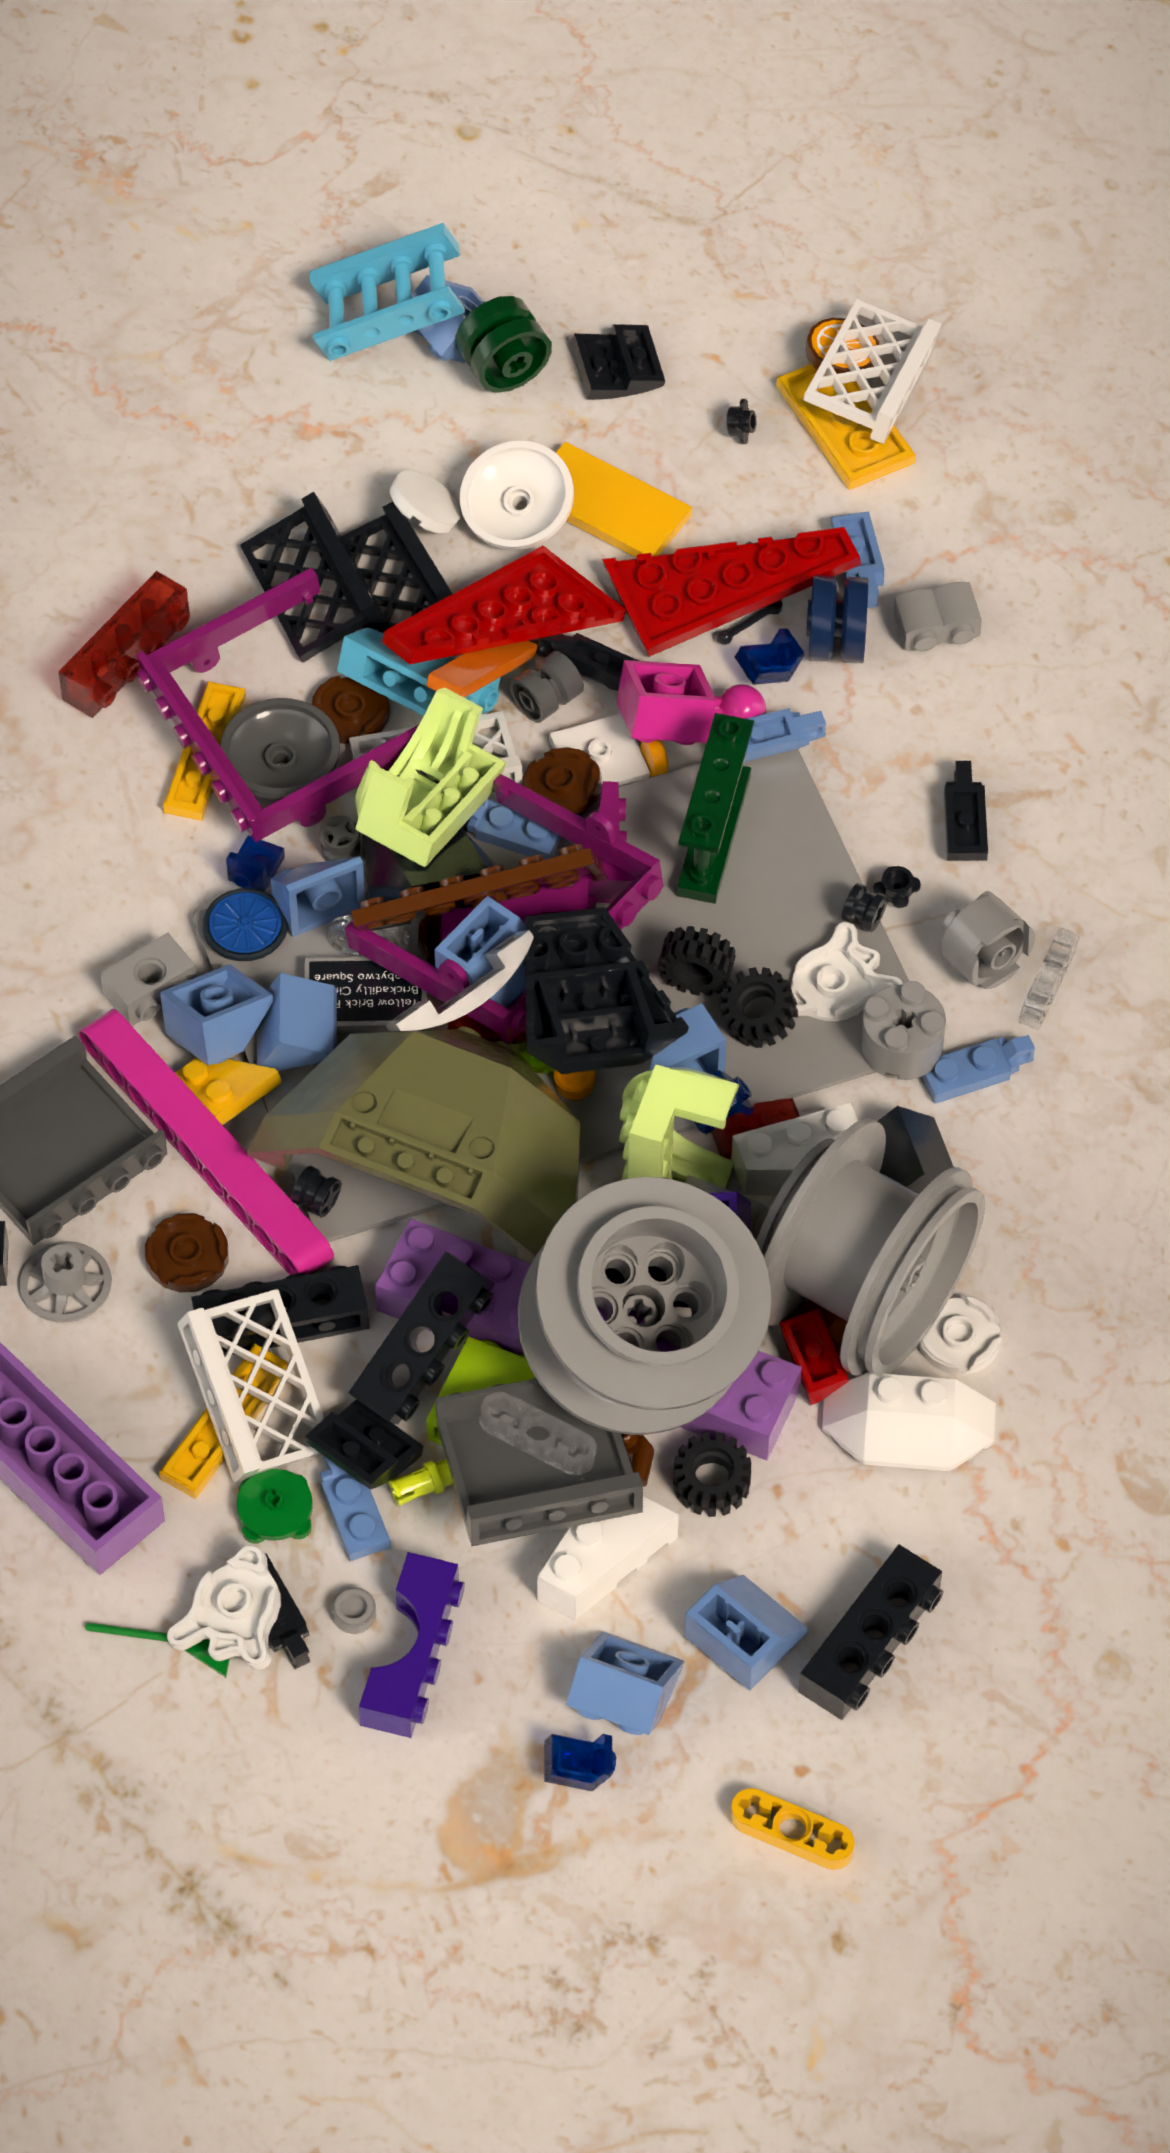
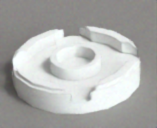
[390,470,461,533]
[919,1295,1002,1375]

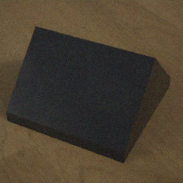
[877,1106,954,1194]

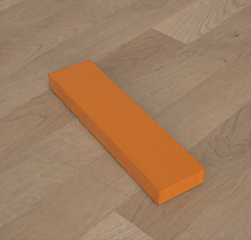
[426,641,538,698]

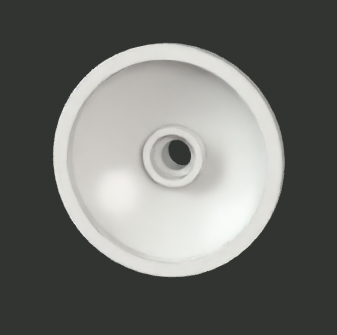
[460,441,574,550]

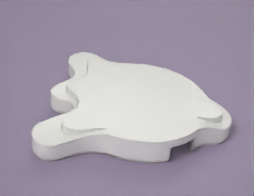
[791,922,903,1021]
[167,1545,281,1670]

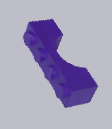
[359,1552,465,1738]

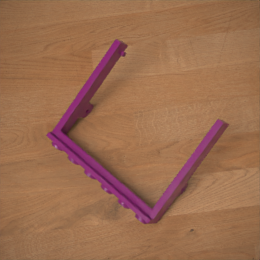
[136,567,419,843]
[344,774,664,1045]

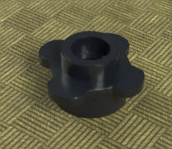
[726,399,757,444]
[873,866,921,908]

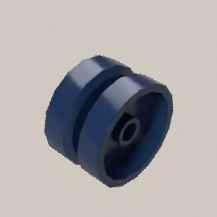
[806,575,868,663]

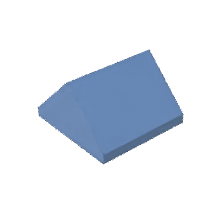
[257,973,337,1071]

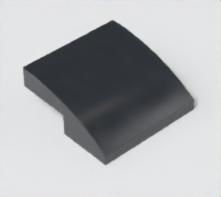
[570,324,665,400]
[304,1399,424,1490]

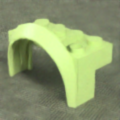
[355,688,506,867]
[619,1064,739,1189]

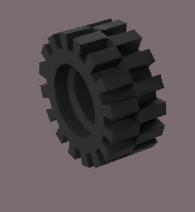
[657,926,736,996]
[719,967,798,1048]
[673,1432,752,1517]

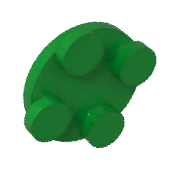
[237,1469,313,1544]

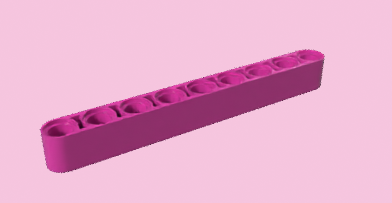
[78,1008,334,1275]

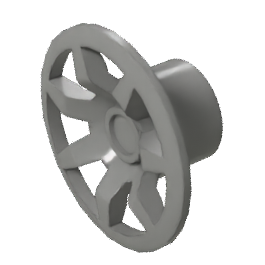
[19,1242,112,1322]

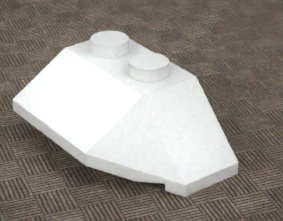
[822,1372,996,1471]

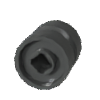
[510,651,584,723]

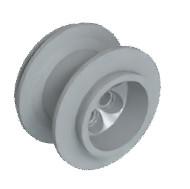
[756,1118,985,1376]
[518,1177,771,1435]

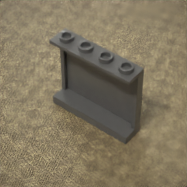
[0,1035,168,1245]
[435,1377,643,1547]

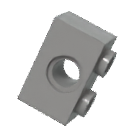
[100,932,197,1026]

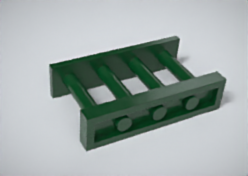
[677,713,754,904]

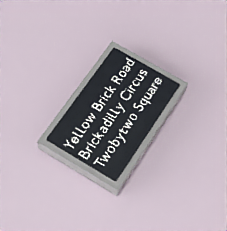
[304,956,427,1034]

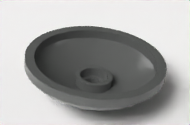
[221,698,340,799]

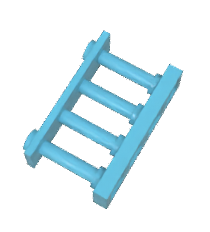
[309,223,465,361]

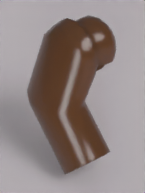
[621,1434,654,1487]

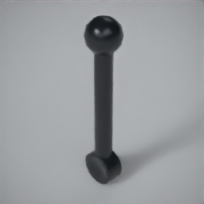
[717,600,783,645]

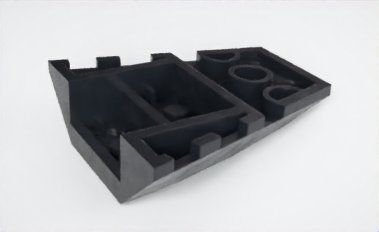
[362,828,498,931]
[524,907,689,1074]

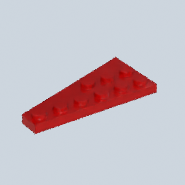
[602,527,861,657]
[382,546,626,665]

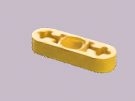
[731,1788,855,1870]

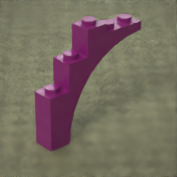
[440,781,636,943]

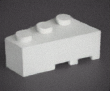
[731,1102,858,1195]
[537,1496,679,1620]

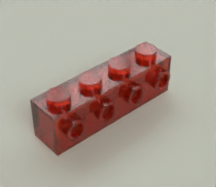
[58,570,190,718]

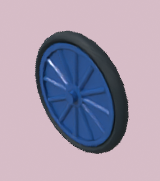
[203,888,288,961]

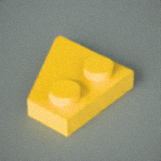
[175,1057,282,1125]

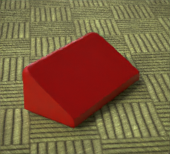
[779,1308,849,1405]

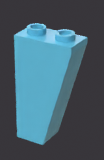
[337,628,501,716]

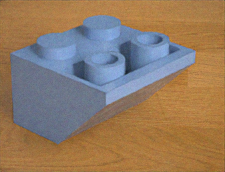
[435,896,525,1008]
[684,1575,809,1691]

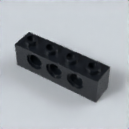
[348,1251,495,1425]
[191,1265,369,1356]
[798,1544,944,1720]

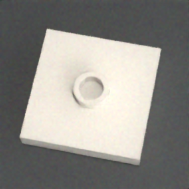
[550,713,650,787]

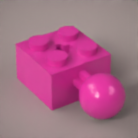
[616,660,766,745]

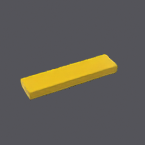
[163,681,246,821]
[159,1344,288,1499]

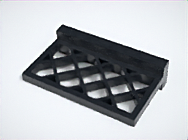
[240,491,387,662]
[318,502,453,633]

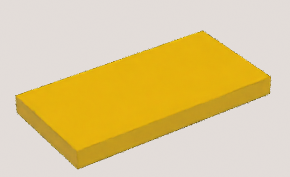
[776,364,916,490]
[555,441,693,558]

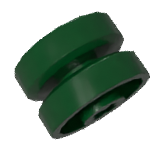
[455,296,552,393]

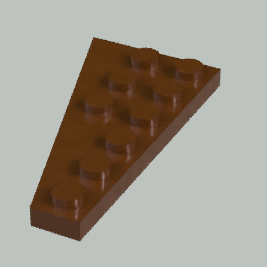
[351,844,608,932]

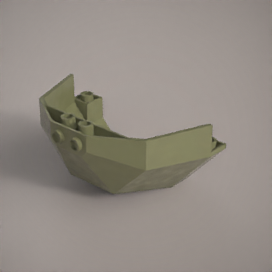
[247,1026,581,1264]

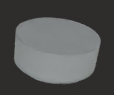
[332,1588,376,1634]

